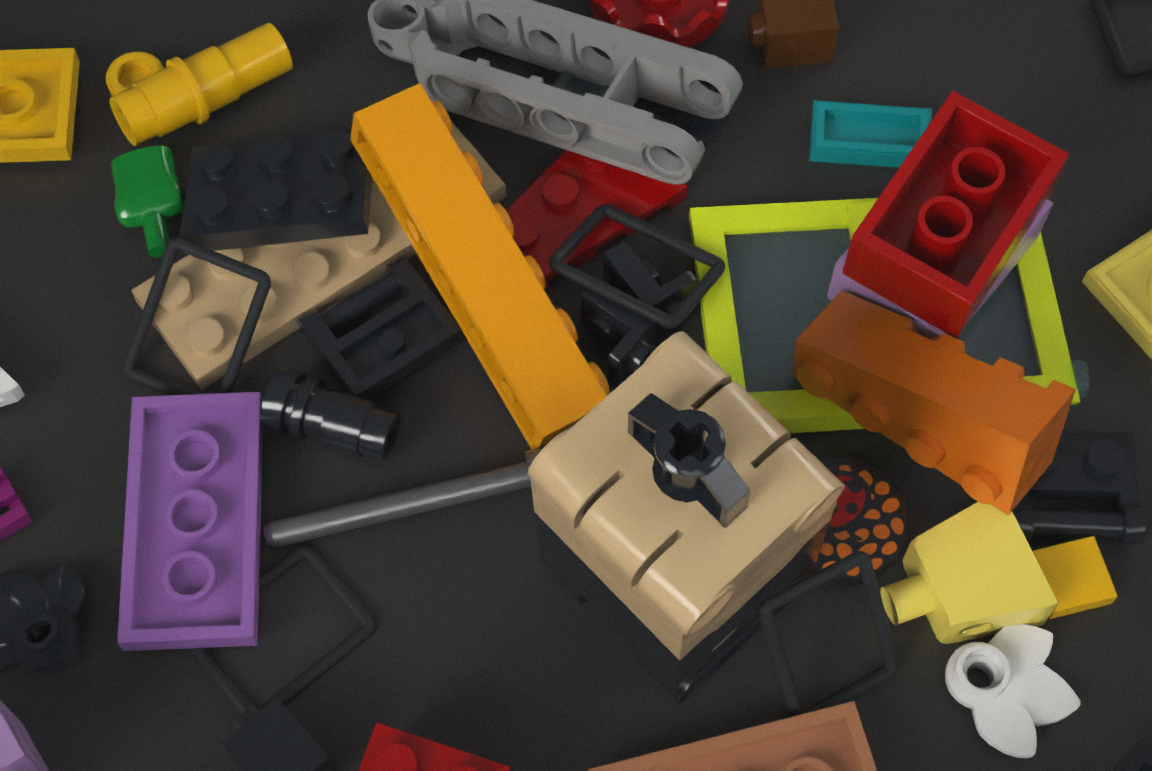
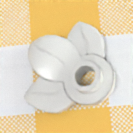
[945,624,1081,758]

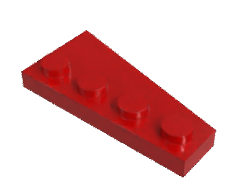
[438,150,688,293]

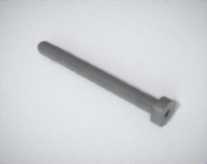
[264,448,541,547]

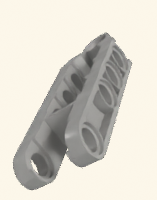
[367,0,743,185]

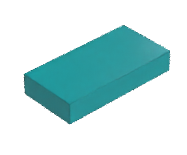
[809,100,932,168]

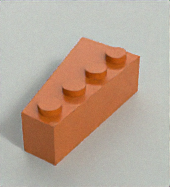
[792,290,1076,516]

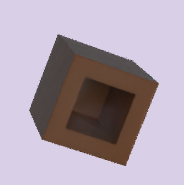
[747,0,839,69]

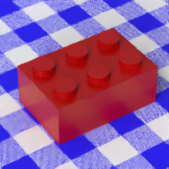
[842,90,1070,339]

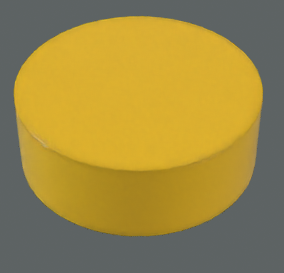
[106,51,164,97]

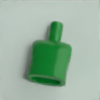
[110,145,185,258]

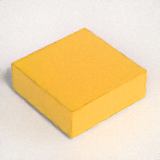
[1032,536,1118,619]

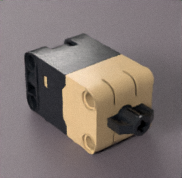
[527,331,845,704]

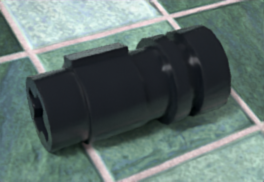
[260,366,402,461]

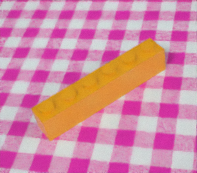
[350,83,610,450]

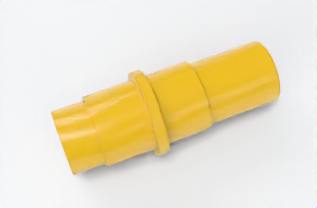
[109,23,293,146]

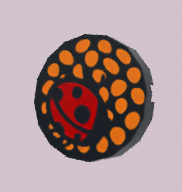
[814,458,909,586]

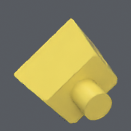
[880,502,1058,644]

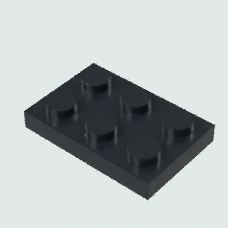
[180,128,372,251]

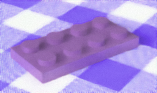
[117,392,263,651]

